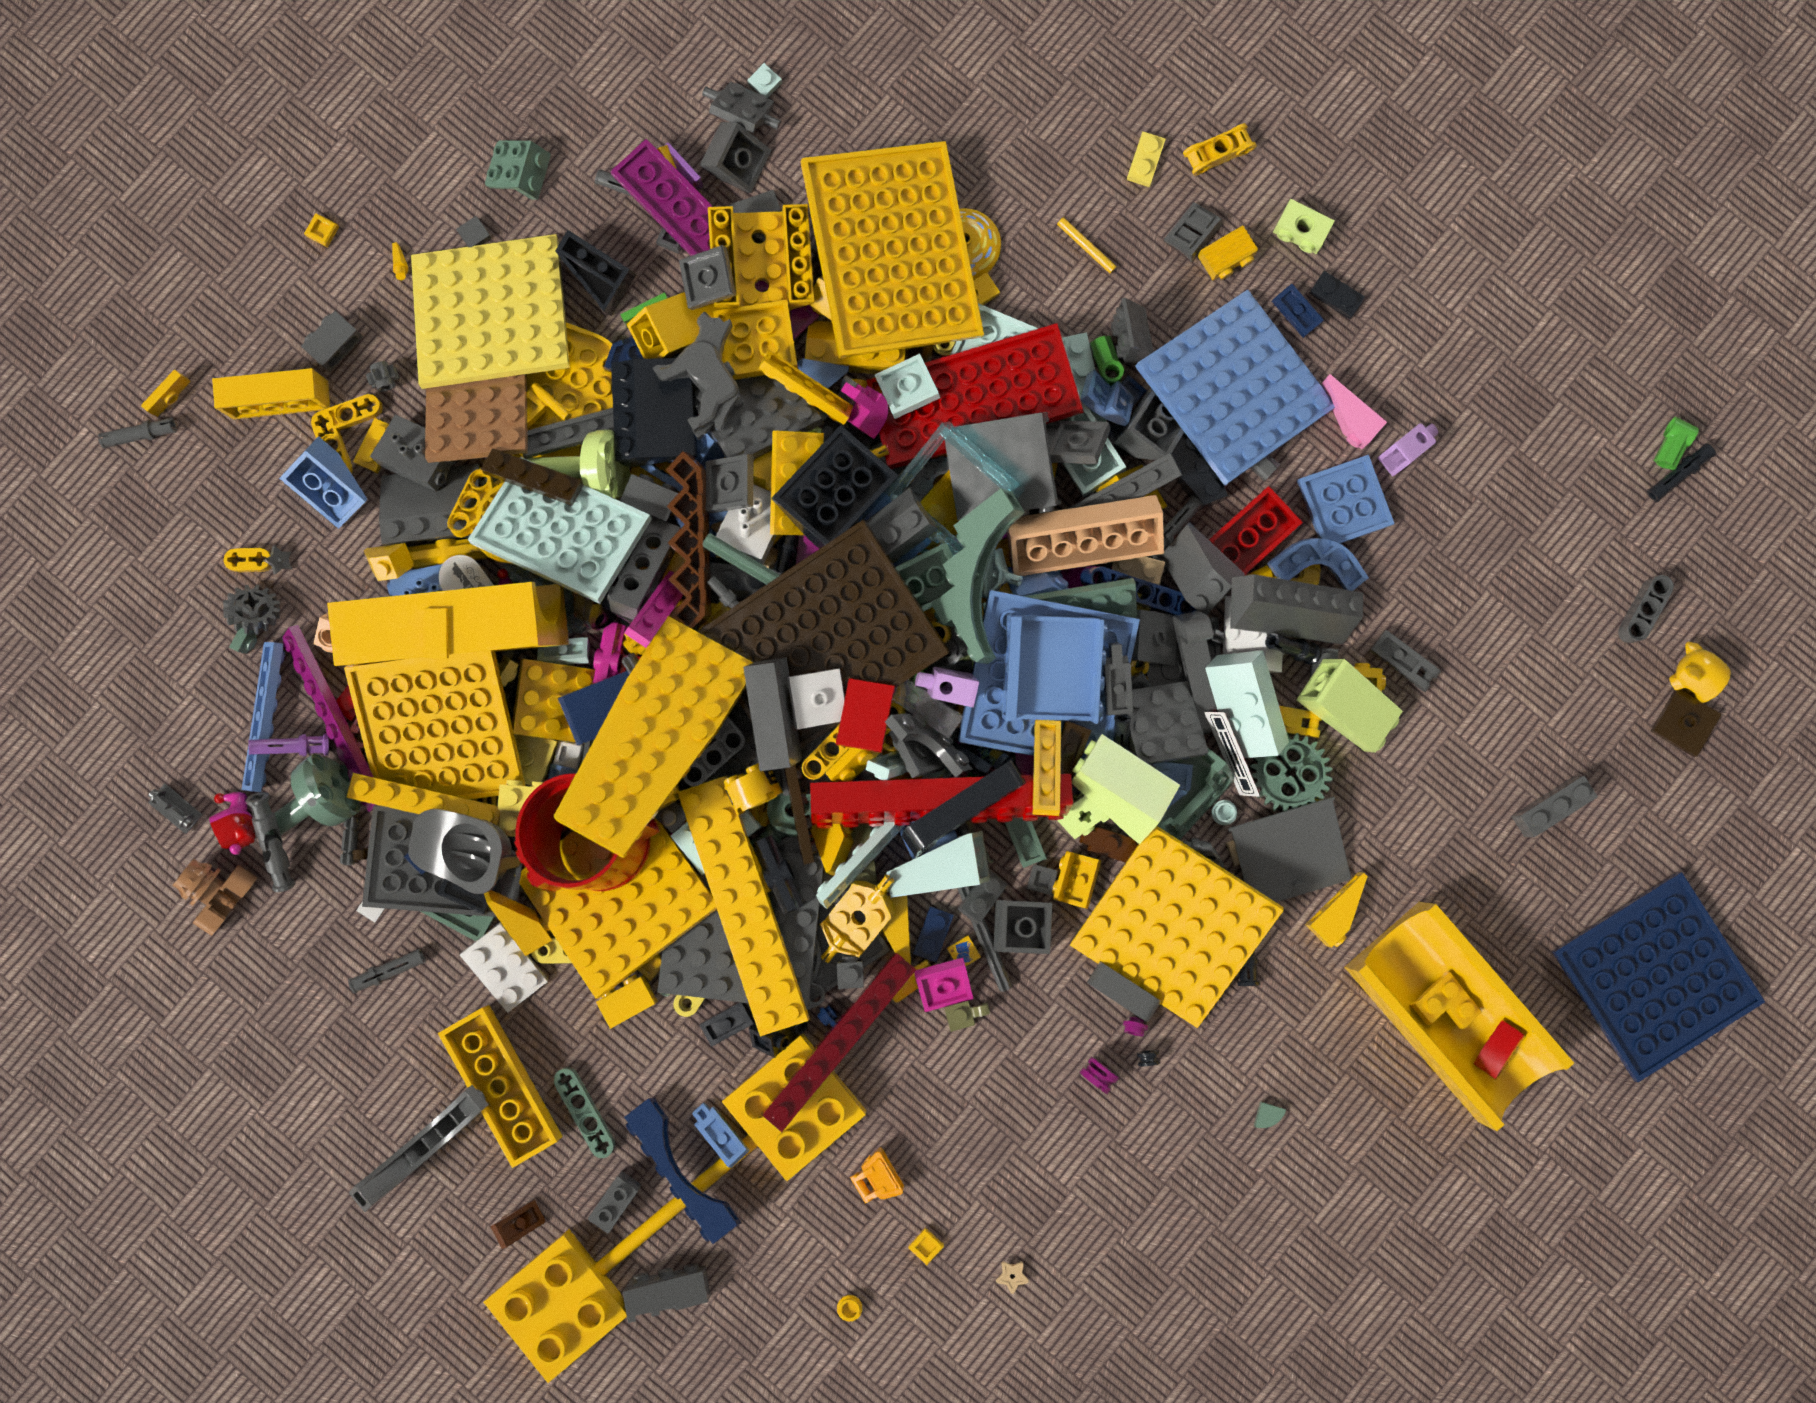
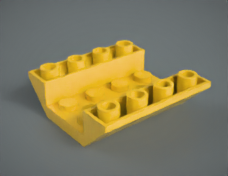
[708,204,814,311]

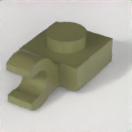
[944,1001,990,1032]

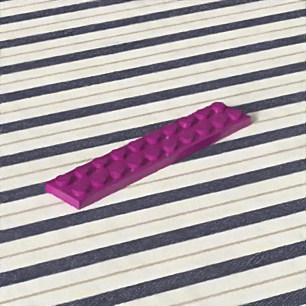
[611,139,819,341]

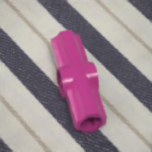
[593,622,627,683]

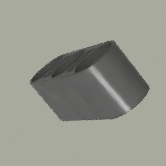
[1618,575,1674,643]
[1086,962,1162,1022]

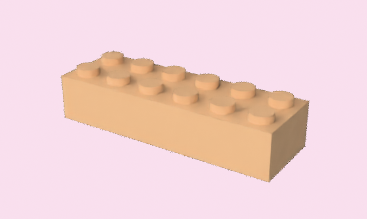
[1007,495,1164,576]

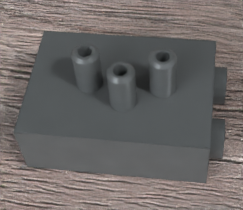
[370,415,458,492]

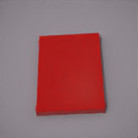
[836,678,895,753]

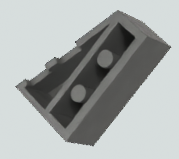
[623,1263,711,1323]

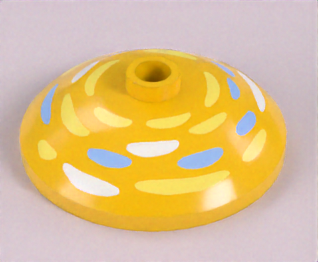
[959,208,1001,280]

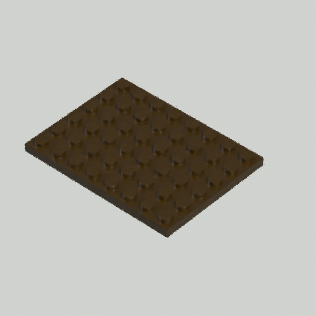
[697,520,950,748]

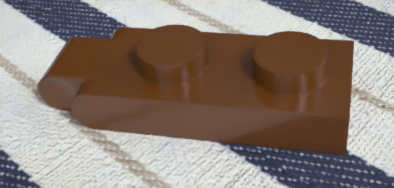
[1079,827,1139,863]

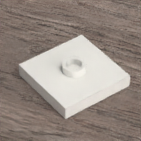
[787,668,844,729]

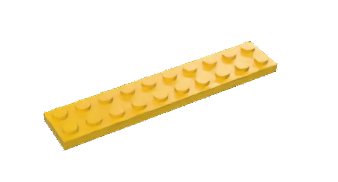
[678,776,810,1036]

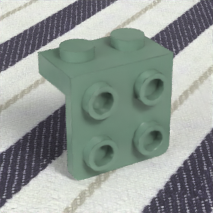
[485,140,551,200]

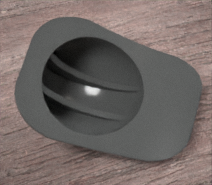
[408,809,520,894]

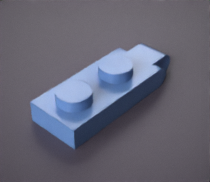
[692,1102,750,1168]

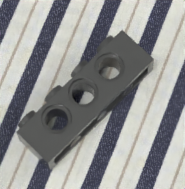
[607,517,680,620]

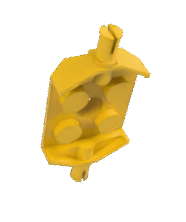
[820,874,895,963]

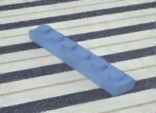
[242,642,285,792]

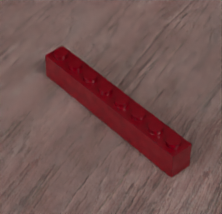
[761,953,916,1132]

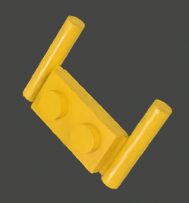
[513,382,572,458]

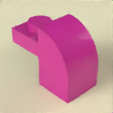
[841,382,888,439]

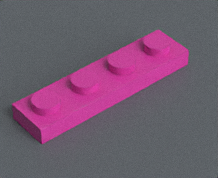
[625,570,684,648]

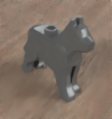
[653,312,740,440]

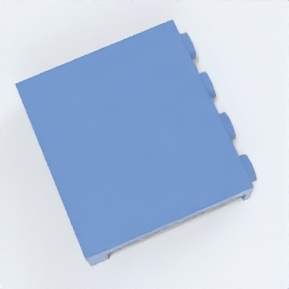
[1002,615,1108,724]

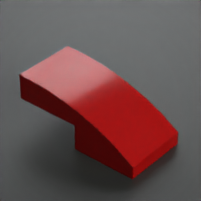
[1473,1020,1525,1080]

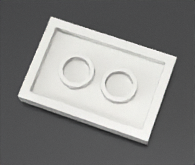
[460,922,549,1013]

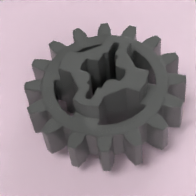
[223,585,280,634]

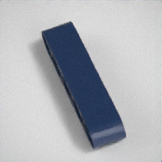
[1080,566,1197,616]

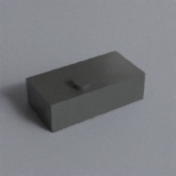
[743,657,802,771]

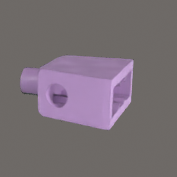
[1377,423,1438,477]
[915,667,979,707]

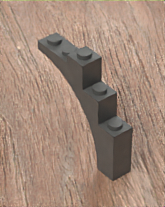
[349,1085,489,1212]

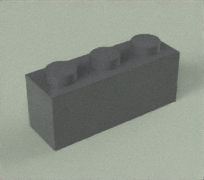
[1511,775,1598,837]

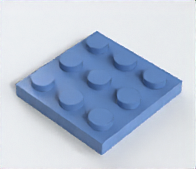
[1297,455,1394,544]

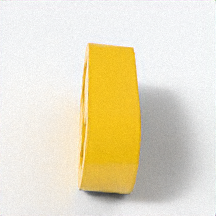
[224,548,272,572]

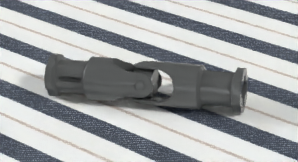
[246,792,296,892]

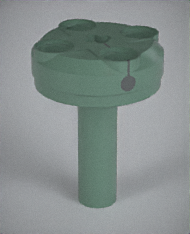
[255,753,361,835]

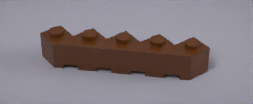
[666,451,711,631]

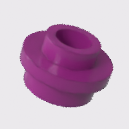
[1123,1017,1148,1037]

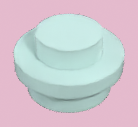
[1211,800,1237,825]

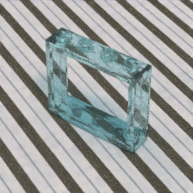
[886,422,1025,556]

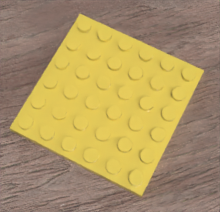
[411,234,570,389]

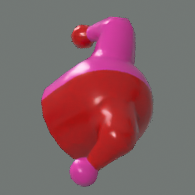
[209,792,256,855]

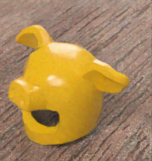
[1669,641,1731,703]

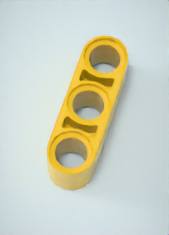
[802,726,850,780]

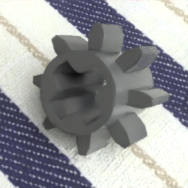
[366,361,400,392]

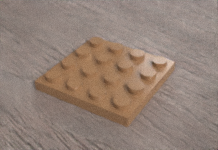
[425,374,528,463]

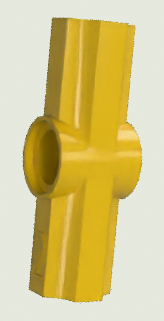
[408,539,487,569]

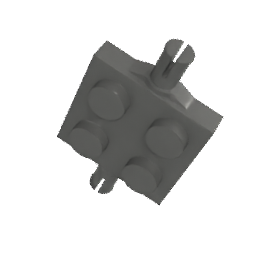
[702,82,781,133]

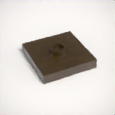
[1651,689,1722,757]

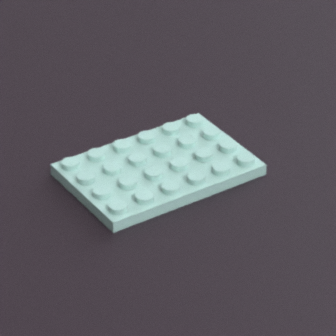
[468,457,652,604]

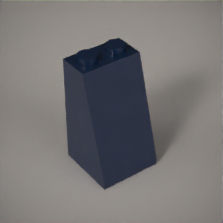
[558,671,629,746]

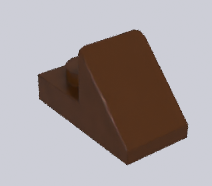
[490,1199,546,1249]

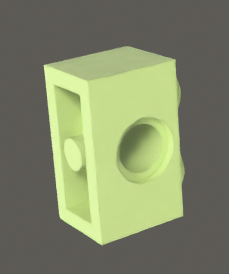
[1273,199,1334,254]

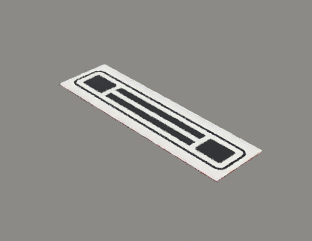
[1204,712,1260,796]

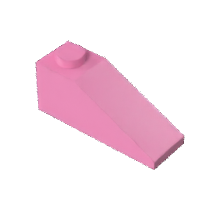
[1322,375,1387,449]

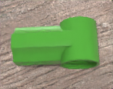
[1090,336,1124,386]
[1653,417,1699,470]

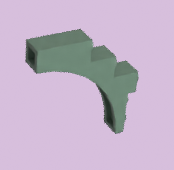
[931,488,1025,664]

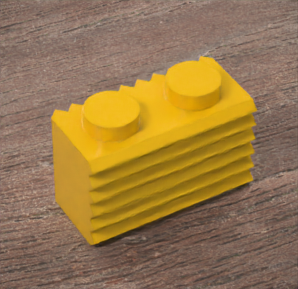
[1198,225,1258,281]

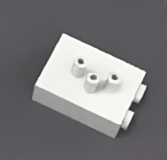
[716,484,777,565]

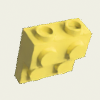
[498,780,544,837]

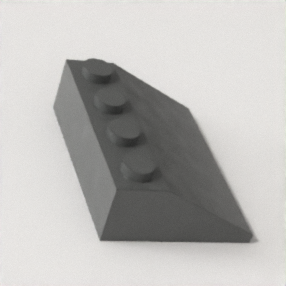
[379,463,482,547]

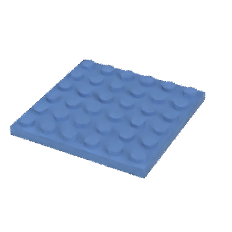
[1135,290,1335,485]
[958,590,1140,760]

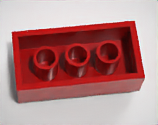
[1209,486,1303,574]

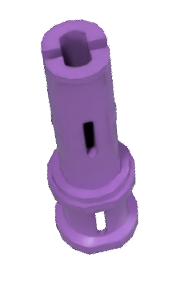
[248,733,329,757]

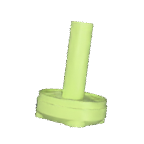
[527,430,631,500]

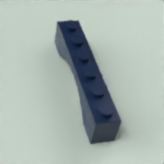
[624,1098,742,1244]

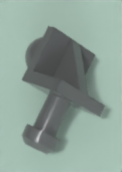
[655,801,686,833]

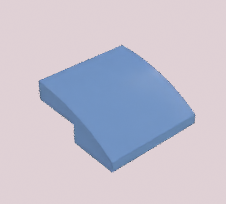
[1080,370,1135,426]

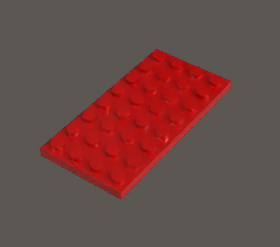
[866,323,1084,469]

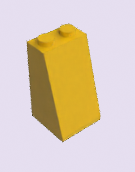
[627,292,723,359]

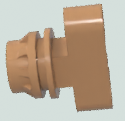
[172,858,258,936]

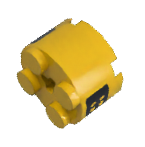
[723,763,783,815]

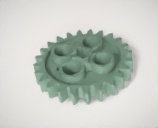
[1249,733,1332,812]

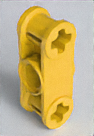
[1183,123,1257,176]

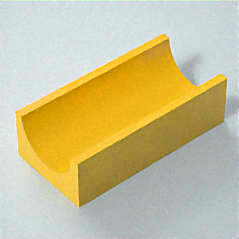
[327,582,569,666]
[1344,902,1574,1131]

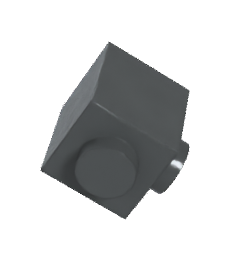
[837,956,864,989]

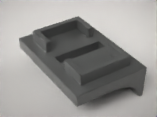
[1164,202,1222,262]

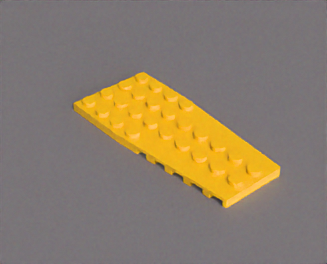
[554,616,754,858]

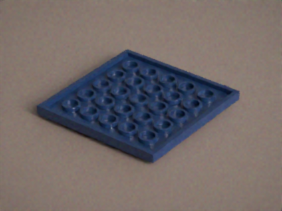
[1552,872,1765,1082]

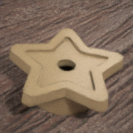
[996,1261,1029,1294]

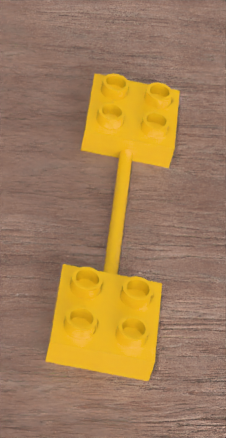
[483,1034,866,1383]

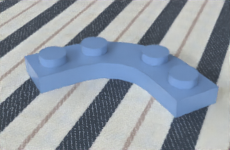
[1267,538,1369,591]

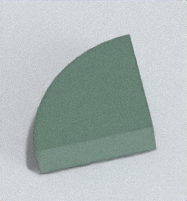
[1254,1101,1286,1128]

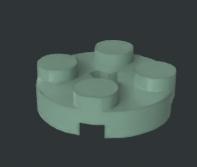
[767,793,813,837]

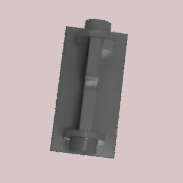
[148,783,203,834]

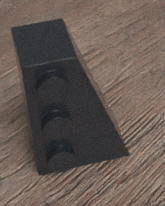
[555,230,637,316]
[1172,433,1228,510]

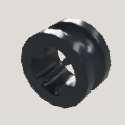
[1136,1050,1161,1067]

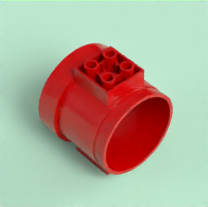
[514,774,660,892]

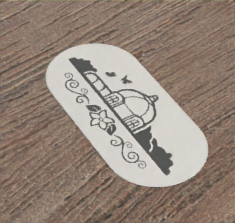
[439,555,494,591]

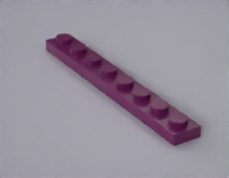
[282,625,380,812]

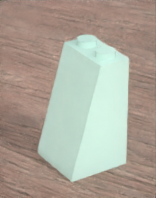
[885,831,990,898]

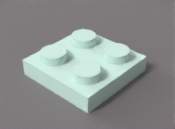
[875,354,940,419]

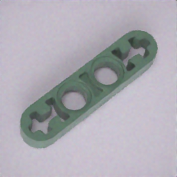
[554,1067,615,1158]

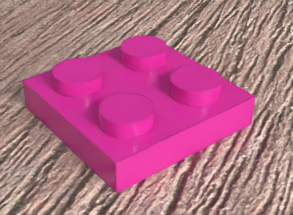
[914,958,973,1012]

